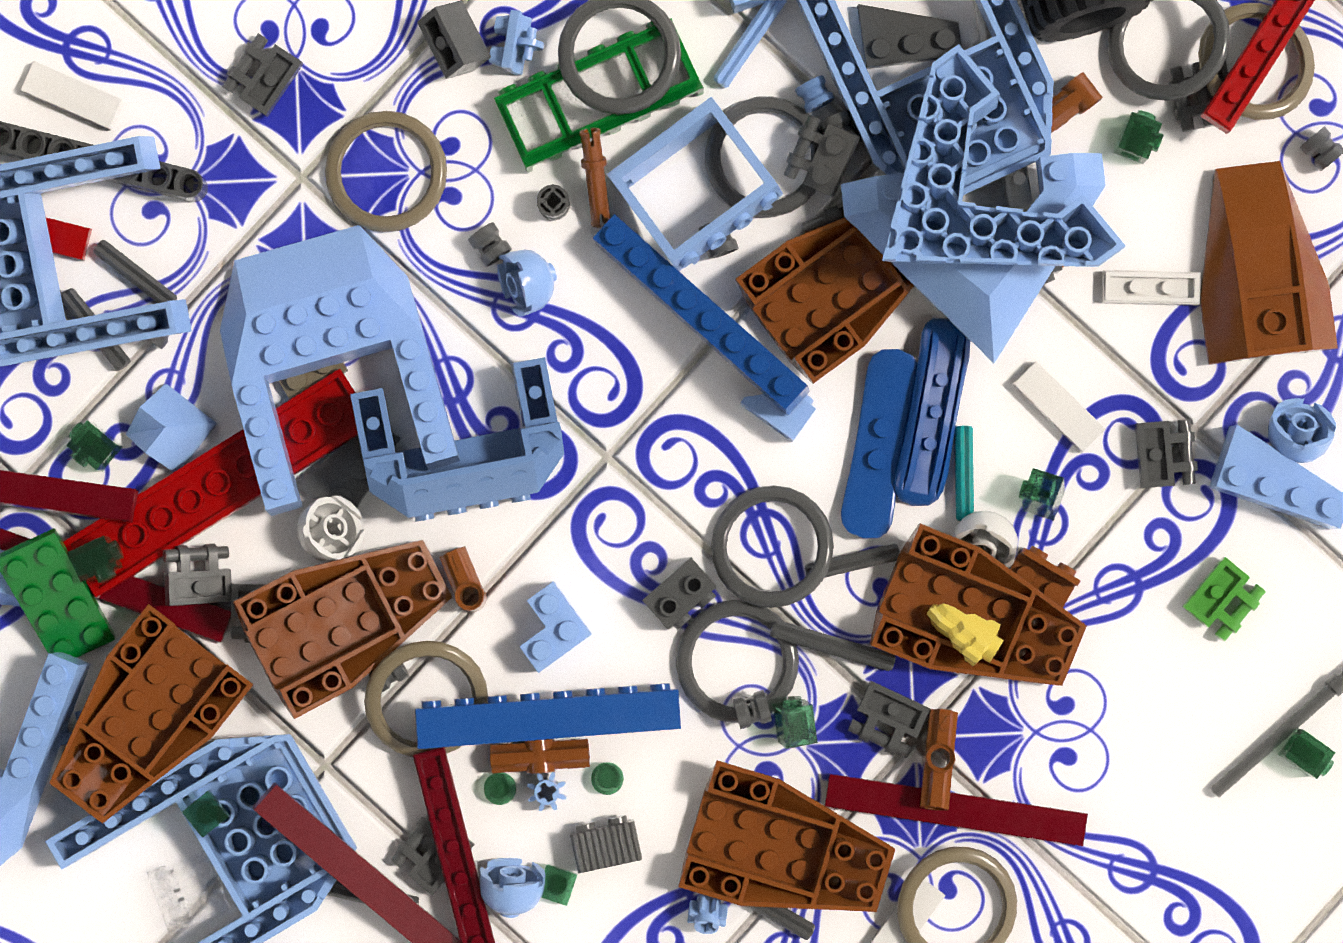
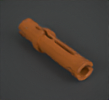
[579,128,610,228]

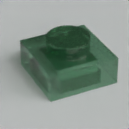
[182,790,230,838]
[541,863,578,906]

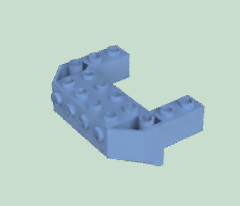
[350,357,564,522]

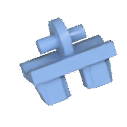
[489,10,544,75]

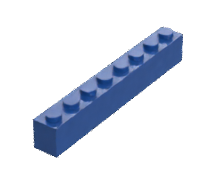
[593,214,810,416]
[415,683,681,749]

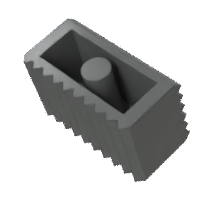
[570,815,642,874]

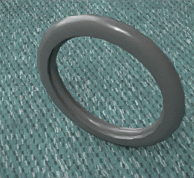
[557,0,681,115]
[1107,0,1231,101]
[705,96,822,217]
[711,485,834,608]
[676,600,799,723]

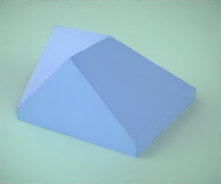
[126,384,218,472]

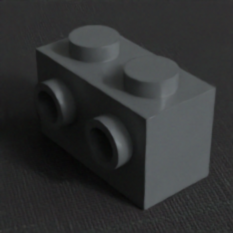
[417,0,491,79]
[642,557,717,630]

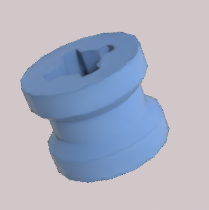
[795,75,835,114]

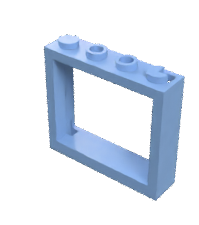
[607,96,783,271]

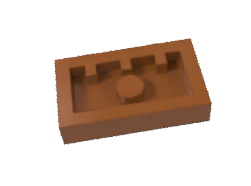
[1009,546,1081,608]

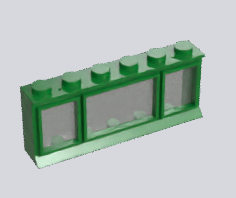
[494,18,704,173]

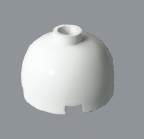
[297,496,365,562]
[953,510,1018,568]

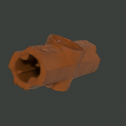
[919,709,958,811]
[490,738,590,774]

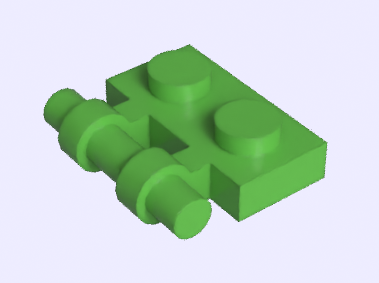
[1182,557,1266,642]

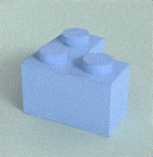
[519,581,592,673]

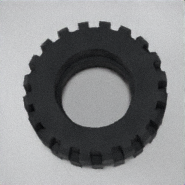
[1021,0,1150,42]

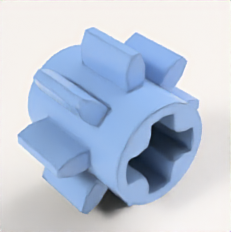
[527,772,567,811]
[687,894,728,934]

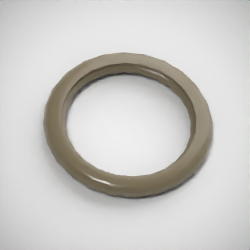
[1198,3,1315,120]
[325,110,447,232]
[364,641,488,757]
[897,847,1018,943]

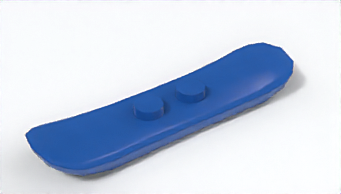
[894,318,971,506]
[841,349,917,538]

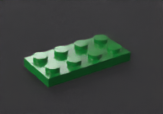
[0,528,116,658]

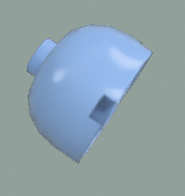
[497,249,557,316]
[1268,398,1336,463]
[479,858,545,918]

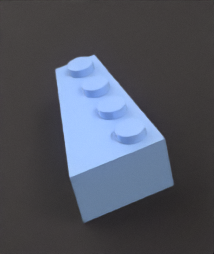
[1209,424,1343,530]

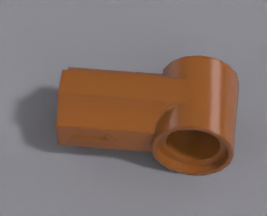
[1051,72,1103,133]
[439,546,487,613]

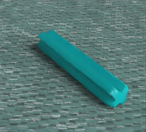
[955,425,974,521]

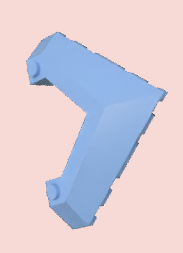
[882,44,1126,267]
[841,153,1106,364]

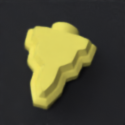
[927,603,1004,666]

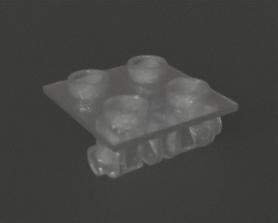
[146,850,230,934]

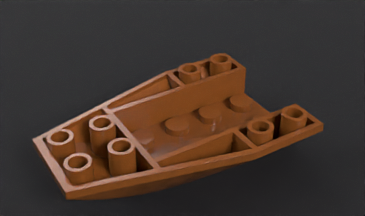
[1200,161,1338,365]
[735,218,914,384]
[870,523,1087,686]
[233,540,453,719]
[49,604,254,824]
[678,760,895,912]

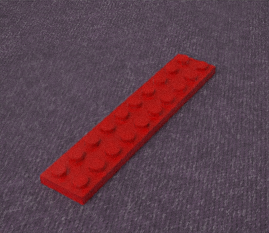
[63,369,358,598]

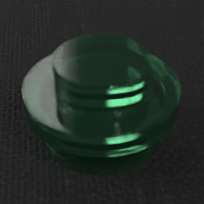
[591,762,624,795]
[484,773,517,805]

